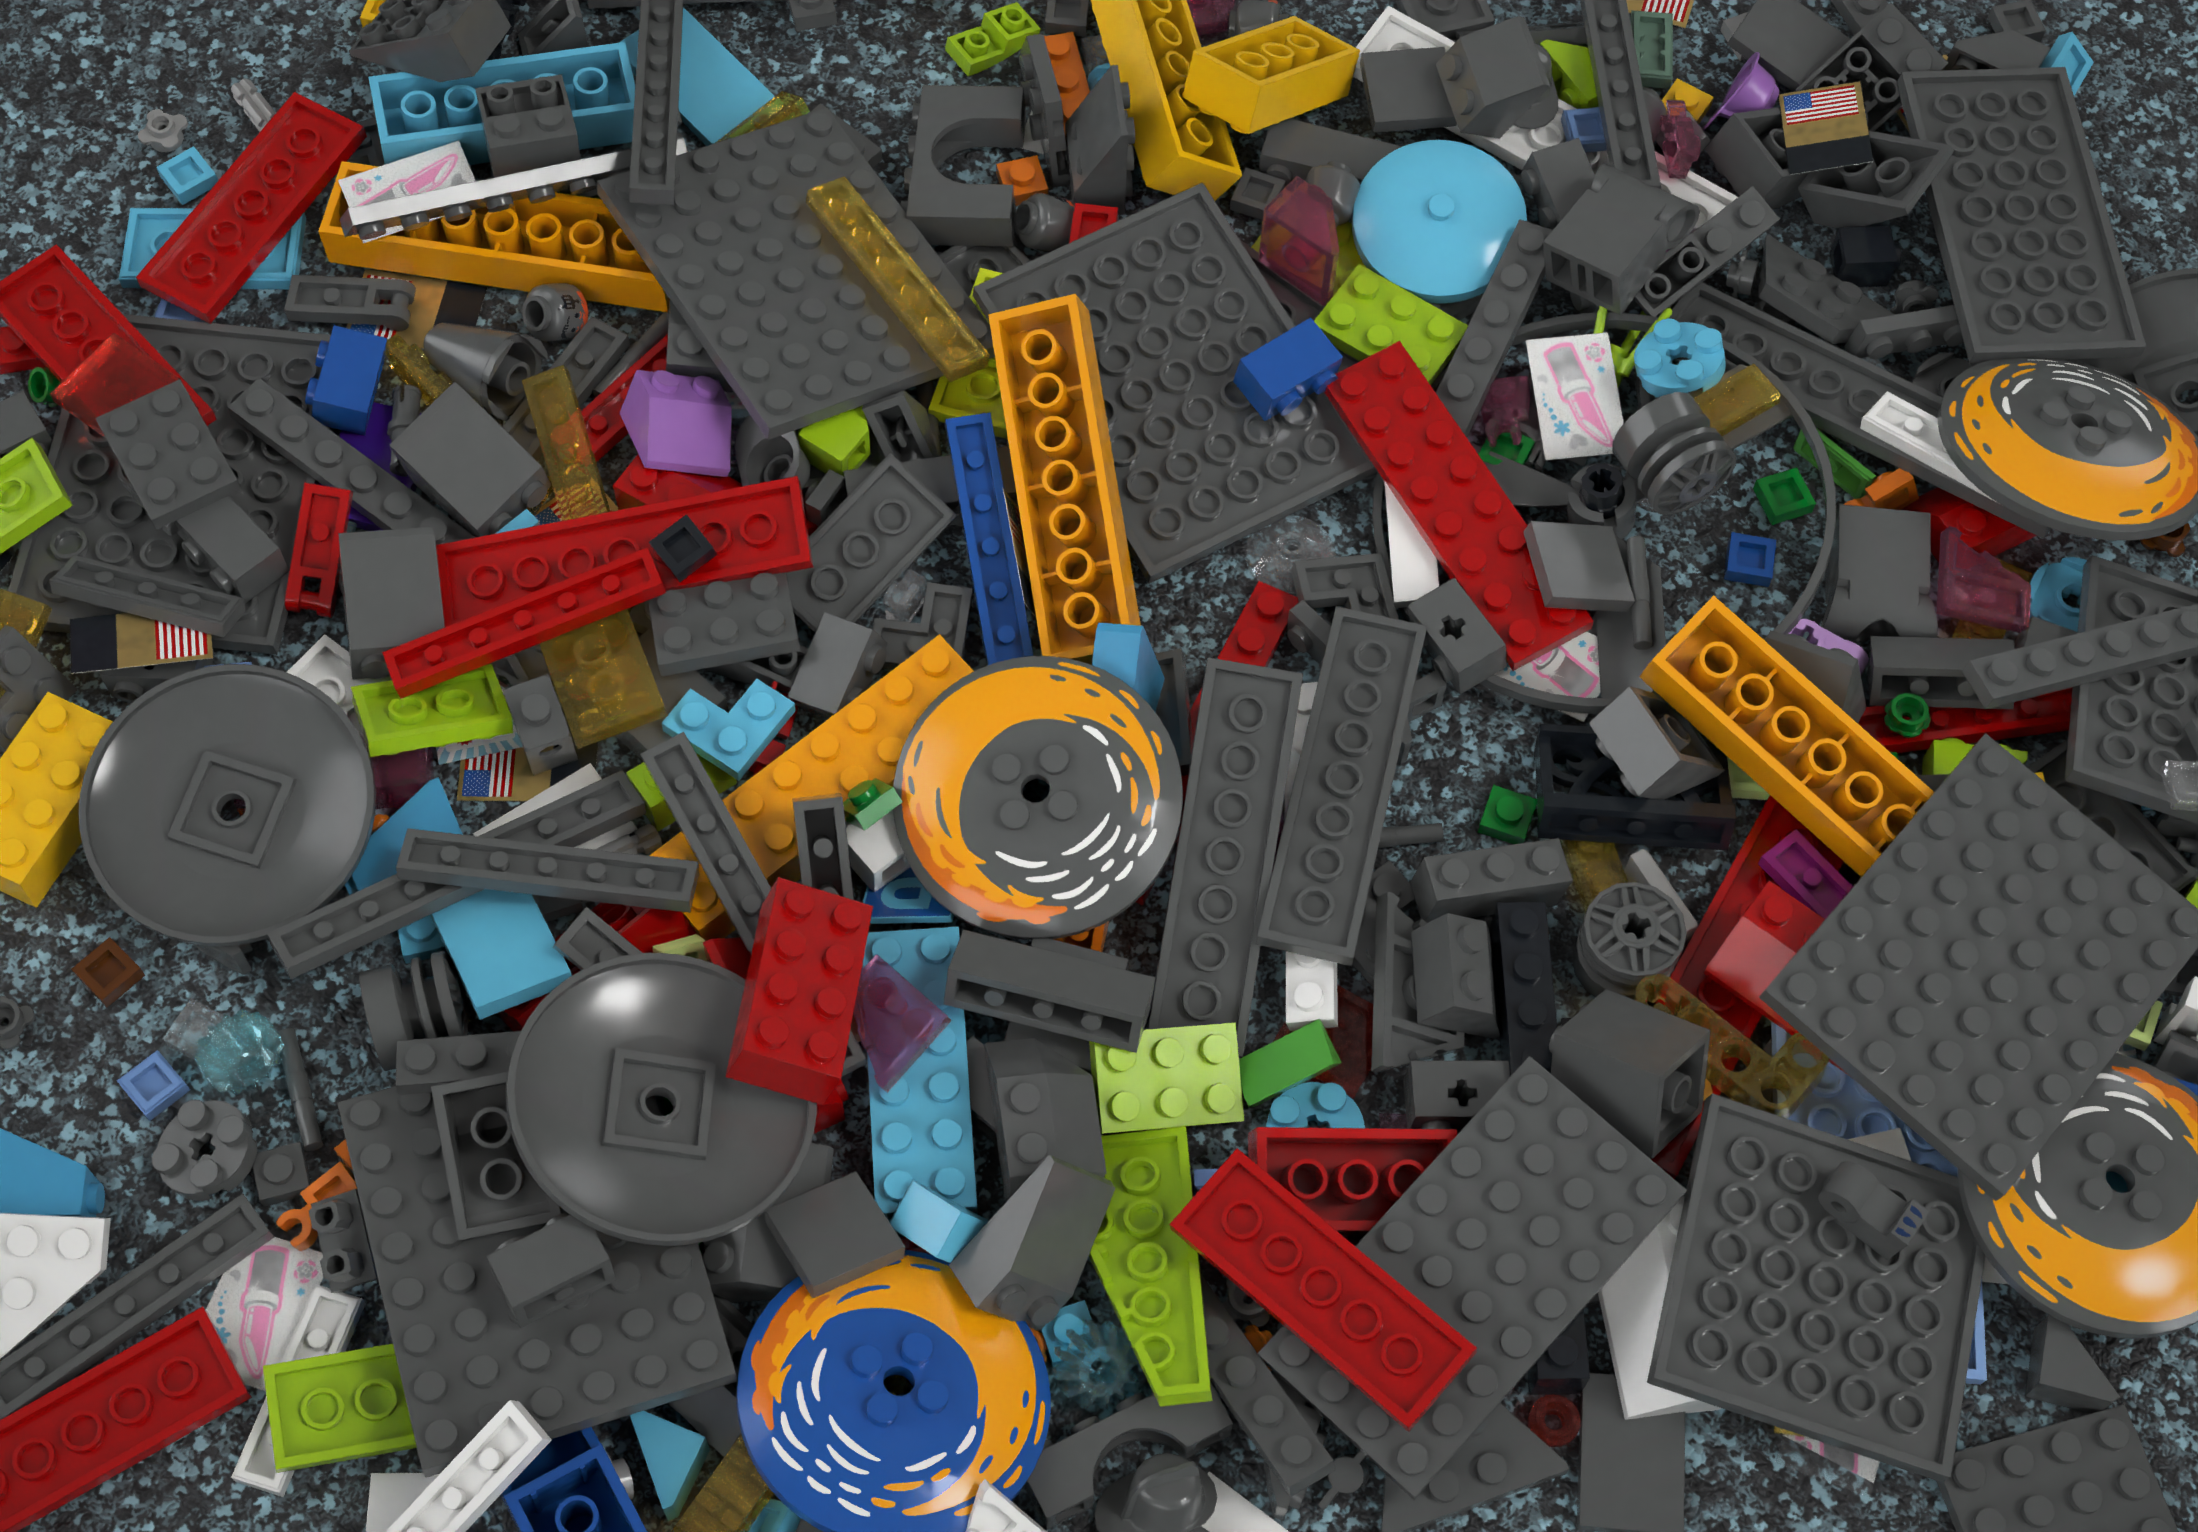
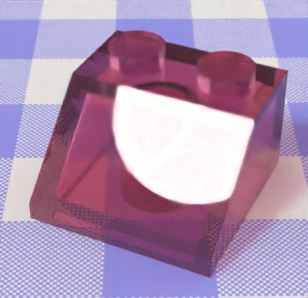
[1258,176,1339,306]

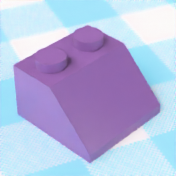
[620,370,732,477]

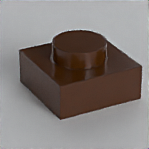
[71,937,145,1008]

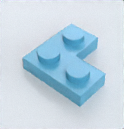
[661,678,796,781]

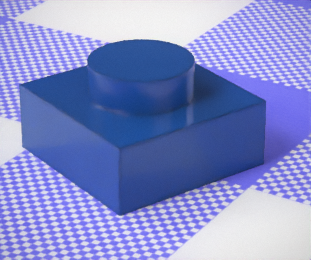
[1724,532,1776,587]

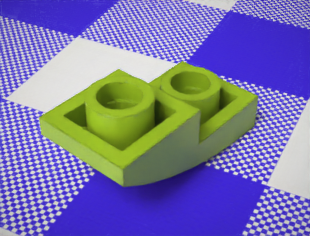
[945,2,1041,77]

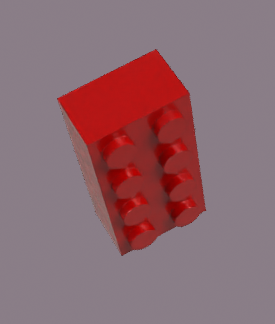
[725,877,873,1105]
[1248,1127,1457,1235]

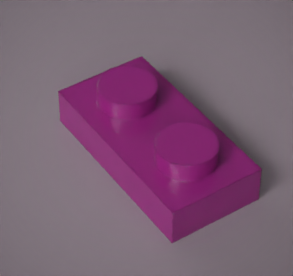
[1758,829,1853,919]

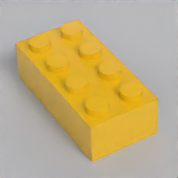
[1182,16,1360,134]
[0,692,113,908]

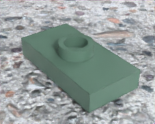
[1630,10,1673,89]

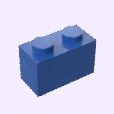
[1233,317,1343,421]
[305,325,387,436]

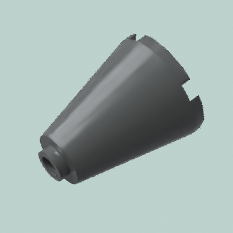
[423,322,548,421]

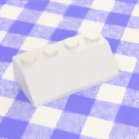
[1598,1196,1721,1420]

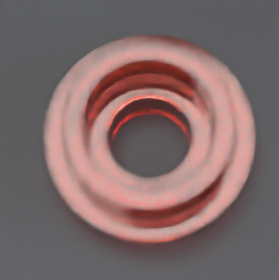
[1528,1394,1581,1447]

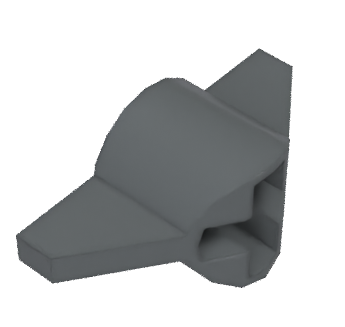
[1318,1451,1370,1510]

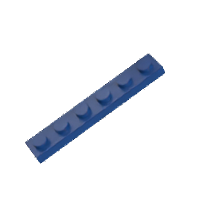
[945,412,1034,666]

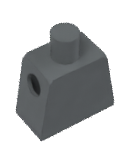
[503,674,578,776]

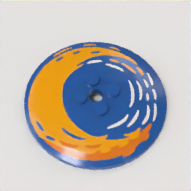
[736,1250,1051,1532]

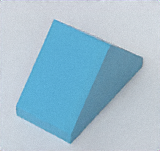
[890,1180,989,1263]
[630,1411,710,1521]

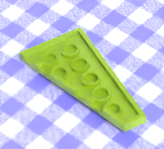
[1089,1126,1212,1407]

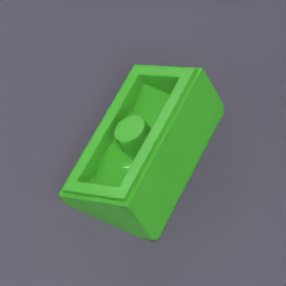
[1793,428,1877,499]
[1239,1019,1342,1107]

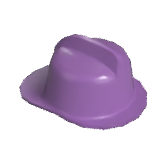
[1702,52,1779,130]

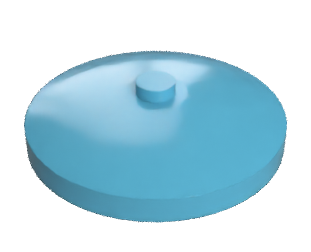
[1352,140,1527,304]

